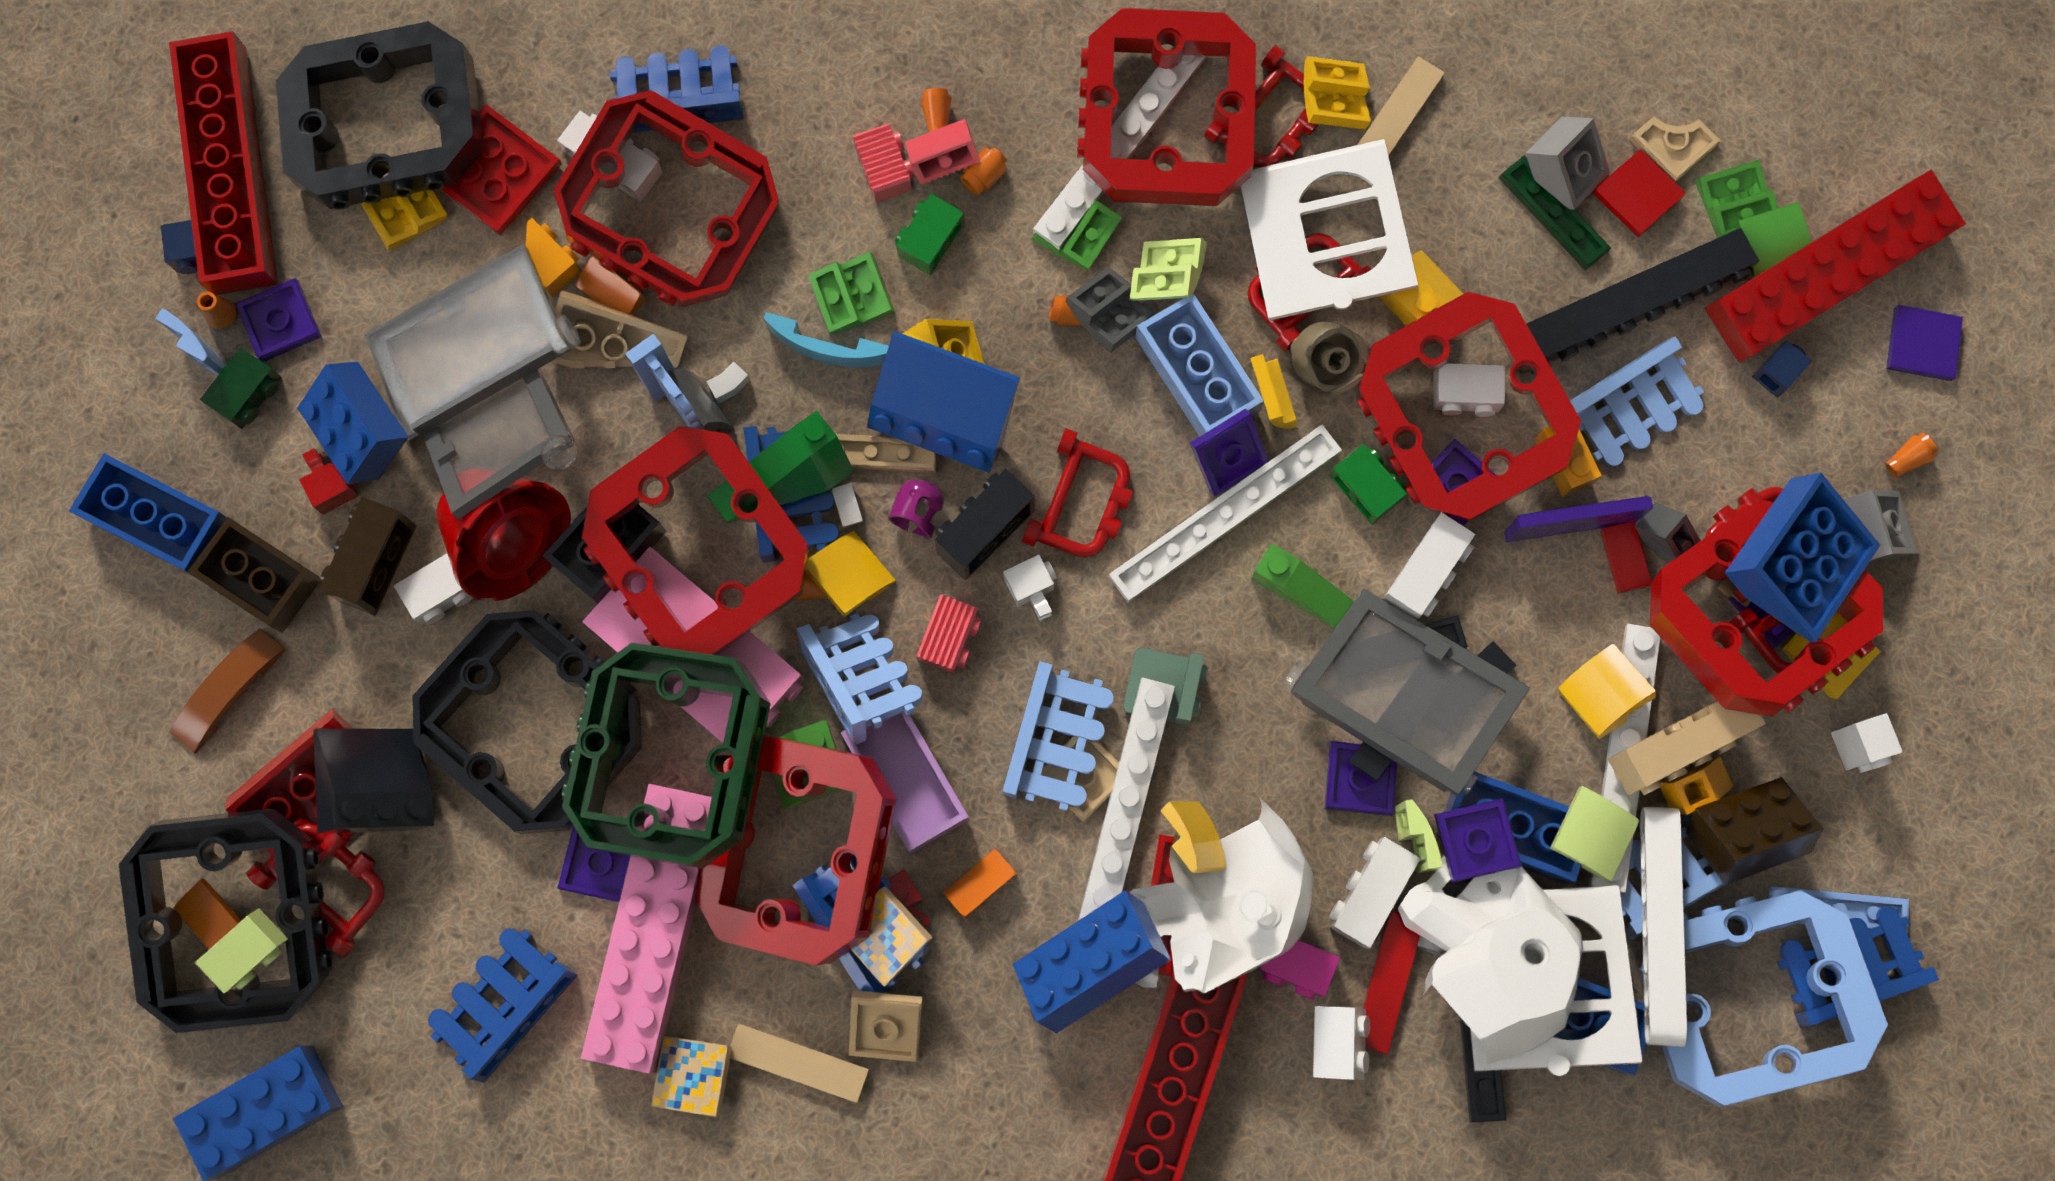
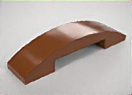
[169,628,286,754]

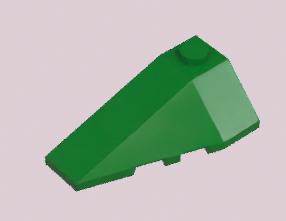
[707,410,854,523]

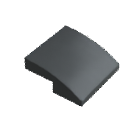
[1066,266,1154,353]
[668,369,734,434]

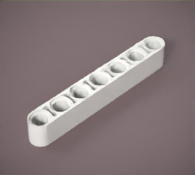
[1640,807,1687,1047]

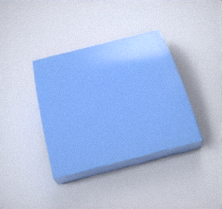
[155,308,226,375]

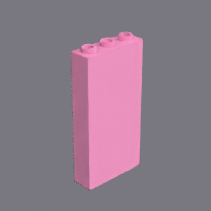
[582,547,804,743]

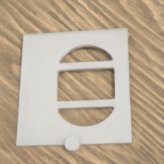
[1240,139,1418,321]
[1457,885,1642,1076]

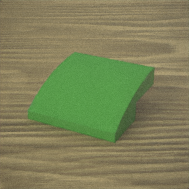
[1695,160,1778,238]
[1031,200,1122,271]
[1734,202,1811,278]
[808,251,895,334]

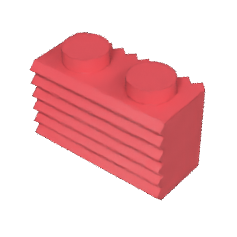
[905,119,980,185]
[853,123,915,202]
[916,594,982,675]

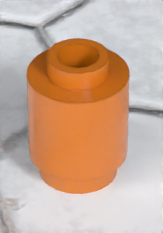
[960,147,1007,196]

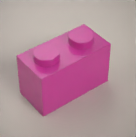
[1257,940,1340,1001]

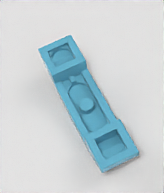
[764,312,889,367]

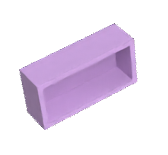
[841,712,970,855]

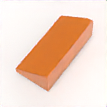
[575,256,645,315]
[943,849,1017,919]
[173,878,242,950]

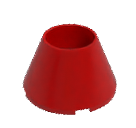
[436,471,571,601]

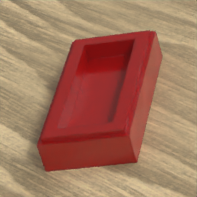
[1600,521,1652,594]

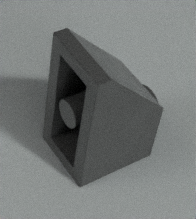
[1635,502,1701,563]

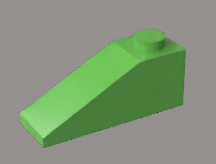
[1251,543,1354,628]

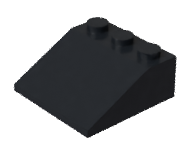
[313,729,434,834]

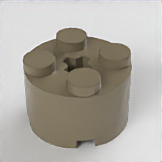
[1291,321,1369,393]

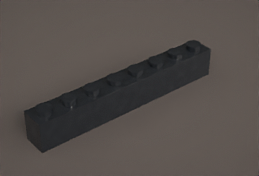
[1519,228,1759,375]

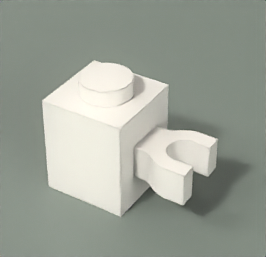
[1003,555,1057,621]

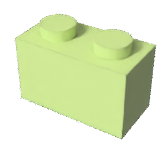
[195,908,288,994]

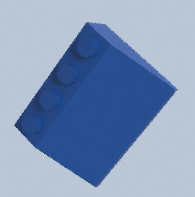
[867,331,1020,473]
[1725,472,1880,642]

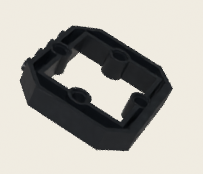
[276,21,484,210]
[412,610,642,834]
[118,808,332,1033]

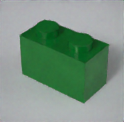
[895,194,965,275]
[1329,444,1407,525]

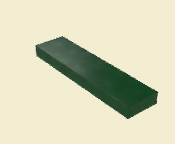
[1499,155,1611,271]

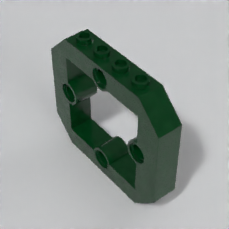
[562,643,771,869]

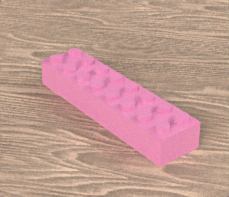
[581,784,712,1074]

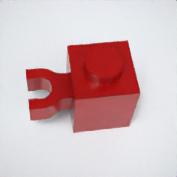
[299,448,359,515]
[887,869,931,927]

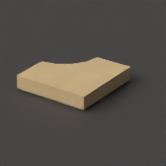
[1629,116,1721,183]

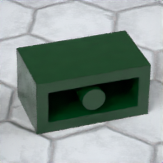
[200,347,282,429]

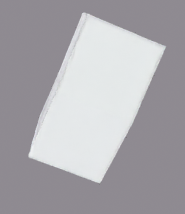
[706,362,750,404]
[832,483,863,528]

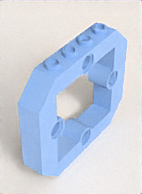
[1638,887,1888,1108]

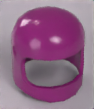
[888,479,944,538]

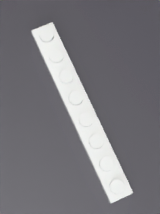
[1033,47,1207,250]
[1109,425,1342,603]
[1588,624,1660,894]
[1078,677,1175,921]

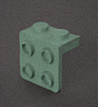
[1123,648,1209,727]

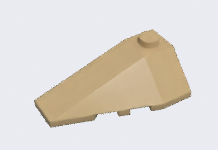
[544,290,687,368]

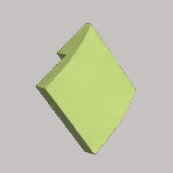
[1130,238,1207,301]
[1550,786,1640,882]
[1394,800,1443,873]

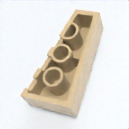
[1607,701,1766,795]

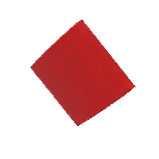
[1592,149,1686,237]

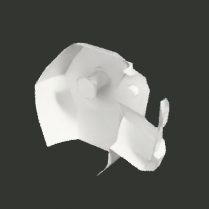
[1129,798,1313,993]
[1398,856,1582,1064]

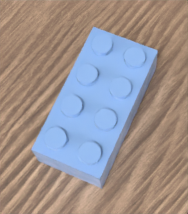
[1135,293,1264,437]

